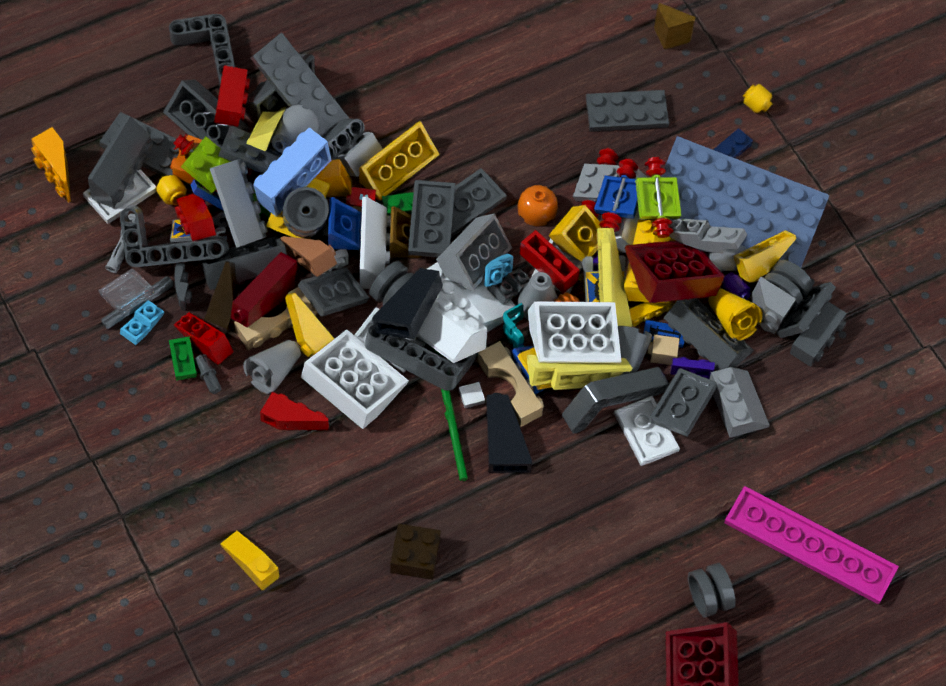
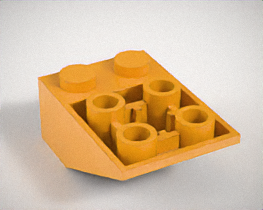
[31,127,71,203]

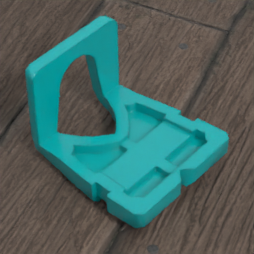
[503,303,524,349]

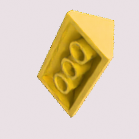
[359,121,440,201]

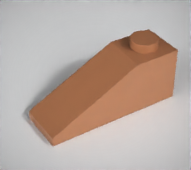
[280,236,337,277]

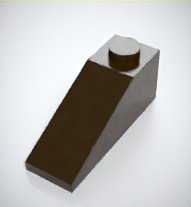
[204,261,238,329]

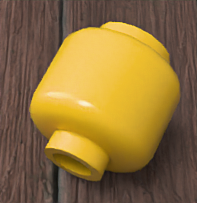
[743,84,773,113]
[156,175,187,205]

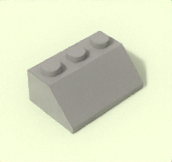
[709,367,770,438]

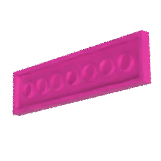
[724,486,899,605]

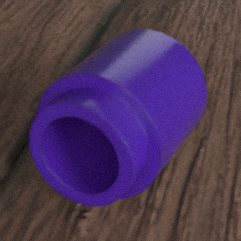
[721,273,751,300]

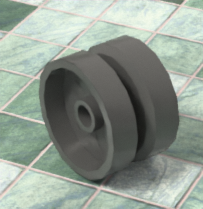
[283,187,329,238]
[764,260,813,312]
[369,261,414,305]
[688,563,735,618]

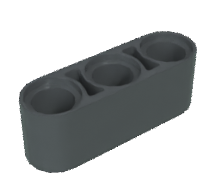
[323,118,365,160]

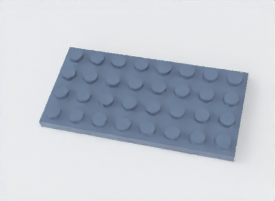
[661,136,830,268]

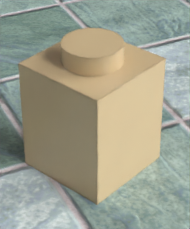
[647,335,679,365]

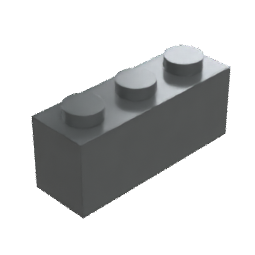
[790,302,847,367]

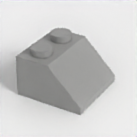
[335,132,383,177]
[750,277,796,334]

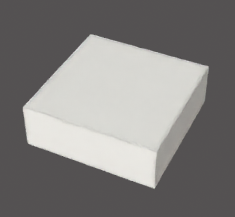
[459,382,485,408]

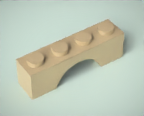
[234,287,318,350]
[478,341,544,427]

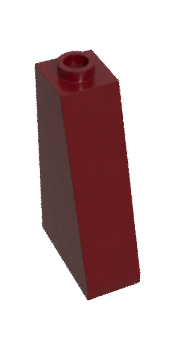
[231,252,298,328]

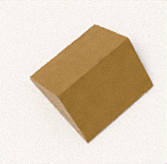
[654,3,696,50]
[390,206,422,258]

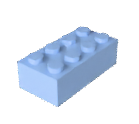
[253,128,332,217]

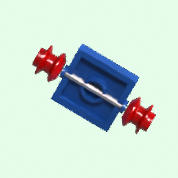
[594,159,639,232]

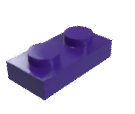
[670,357,715,379]

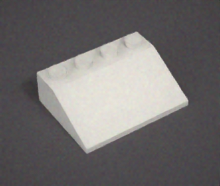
[427,262,518,332]
[528,301,621,363]
[301,330,409,429]

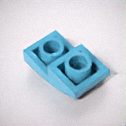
[484,253,513,287]
[120,300,164,345]

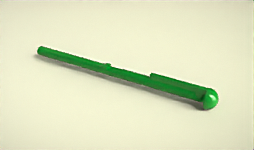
[428,345,468,481]

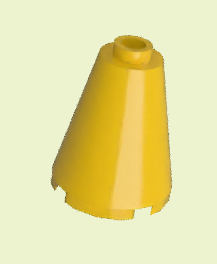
[708,288,763,340]

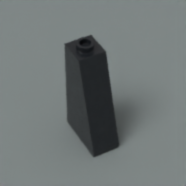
[372,268,443,339]
[486,393,532,473]

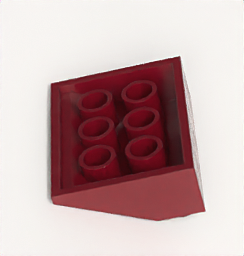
[625,241,725,303]
[666,622,738,686]

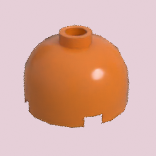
[517,185,558,226]

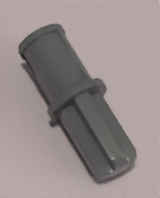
[194,354,221,394]

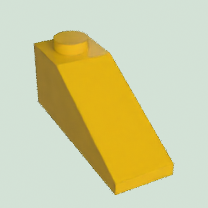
[733,230,796,283]
[285,292,334,358]
[220,531,279,591]

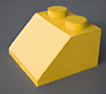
[548,205,601,261]

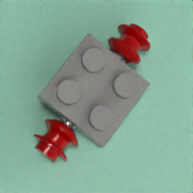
[573,148,620,218]

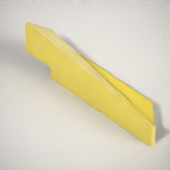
[246,106,287,151]
[597,228,632,327]
[527,355,632,390]

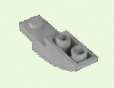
[669,219,747,254]

